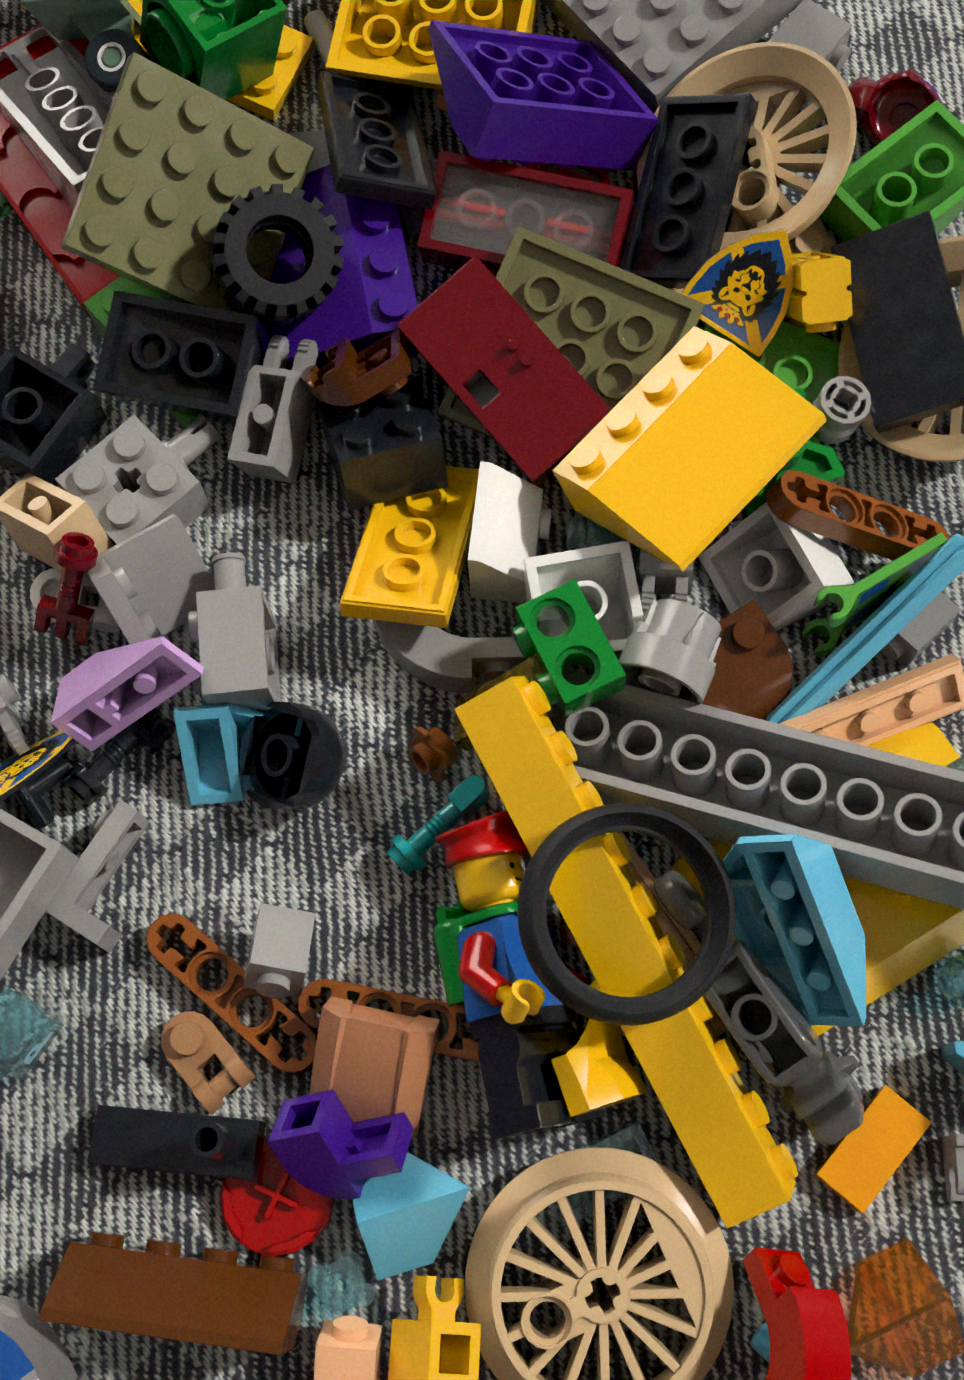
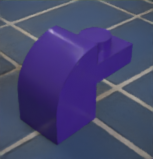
[268,1089,414,1199]

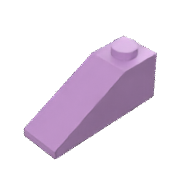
[51,636,204,751]

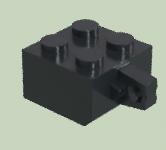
[0,343,108,486]
[318,379,448,511]

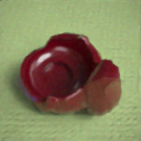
[848,69,943,146]

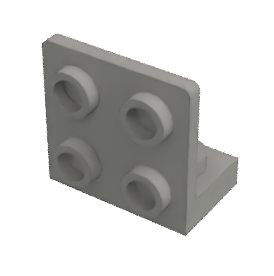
[86,514,215,644]

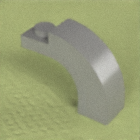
[373,620,525,694]

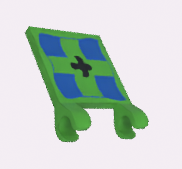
[801,532,948,658]

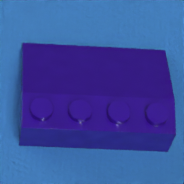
[428,20,658,172]
[268,164,418,370]

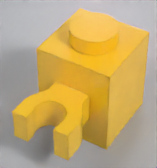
[388,1275,481,1380]

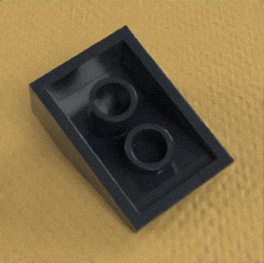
[93,291,275,425]

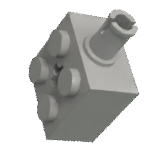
[55,414,221,546]
[188,552,282,712]

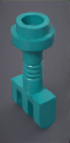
[386,775,490,875]

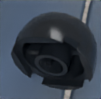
[239,702,345,810]

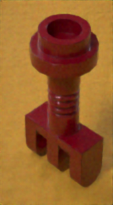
[34,532,98,646]

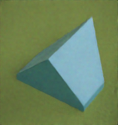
[173,703,266,806]
[353,1152,470,1281]

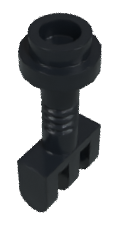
[65,708,176,804]

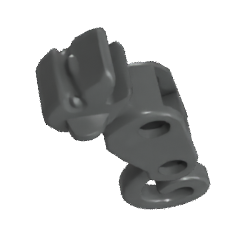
[654,870,864,1145]

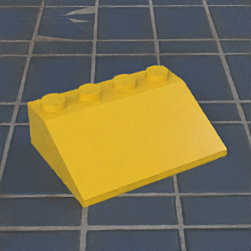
[325,0,540,90]
[552,326,826,572]

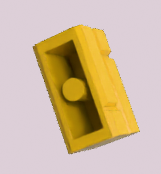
[784,251,853,333]

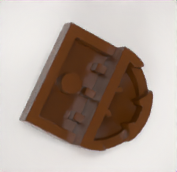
[301,328,411,407]
[702,599,793,720]

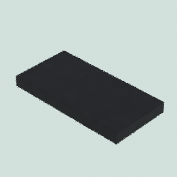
[317,71,437,210]
[618,93,757,289]
[830,210,964,433]

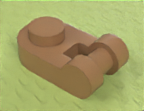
[161,1011,256,1115]

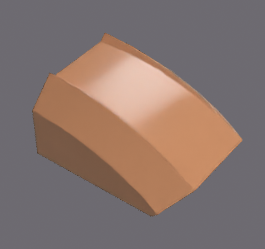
[310,996,440,1139]

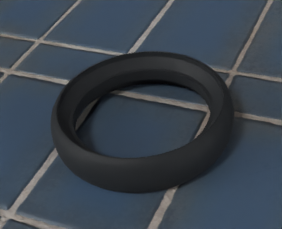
[517,803,736,1026]

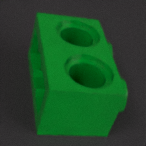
[511,579,626,718]

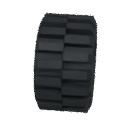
[210,184,344,325]

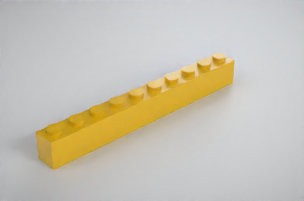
[454,676,798,1229]

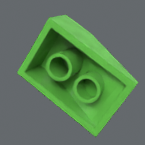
[819,100,964,242]

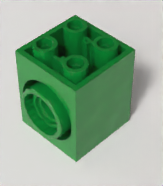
[139,0,287,100]

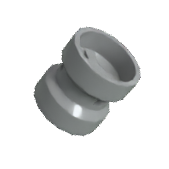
[812,376,871,444]

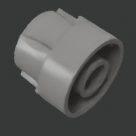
[618,599,721,704]

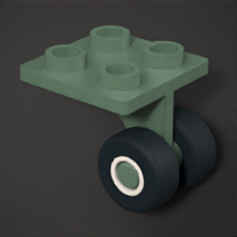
[22,0,156,92]

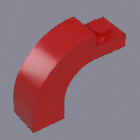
[742,1247,851,1380]

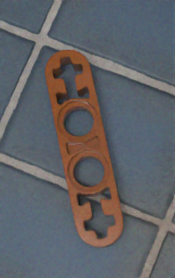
[766,470,950,561]
[146,913,317,1075]
[298,979,480,1063]

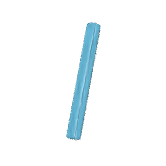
[766,534,964,724]

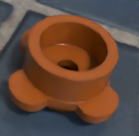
[409,726,458,783]

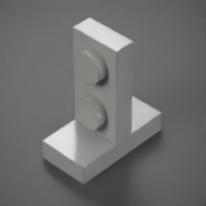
[45,800,150,953]

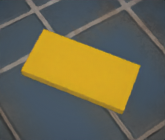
[340,466,479,628]

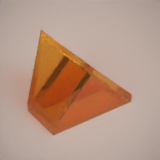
[848,1238,964,1378]

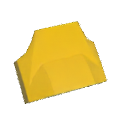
[551,1018,648,1117]

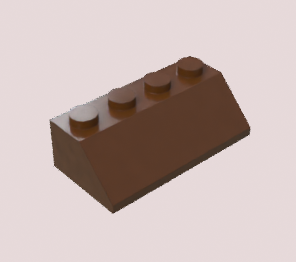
[39,1231,309,1355]

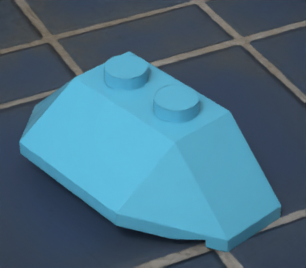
[722,834,866,1026]

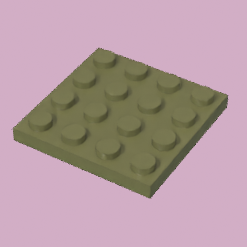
[60,52,315,312]
[437,226,705,439]

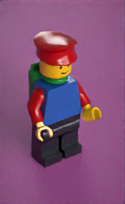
[433,811,605,1140]

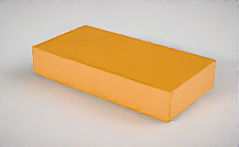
[813,1085,932,1214]

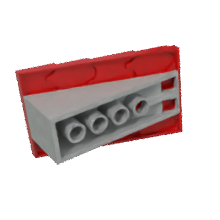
[0,24,121,317]

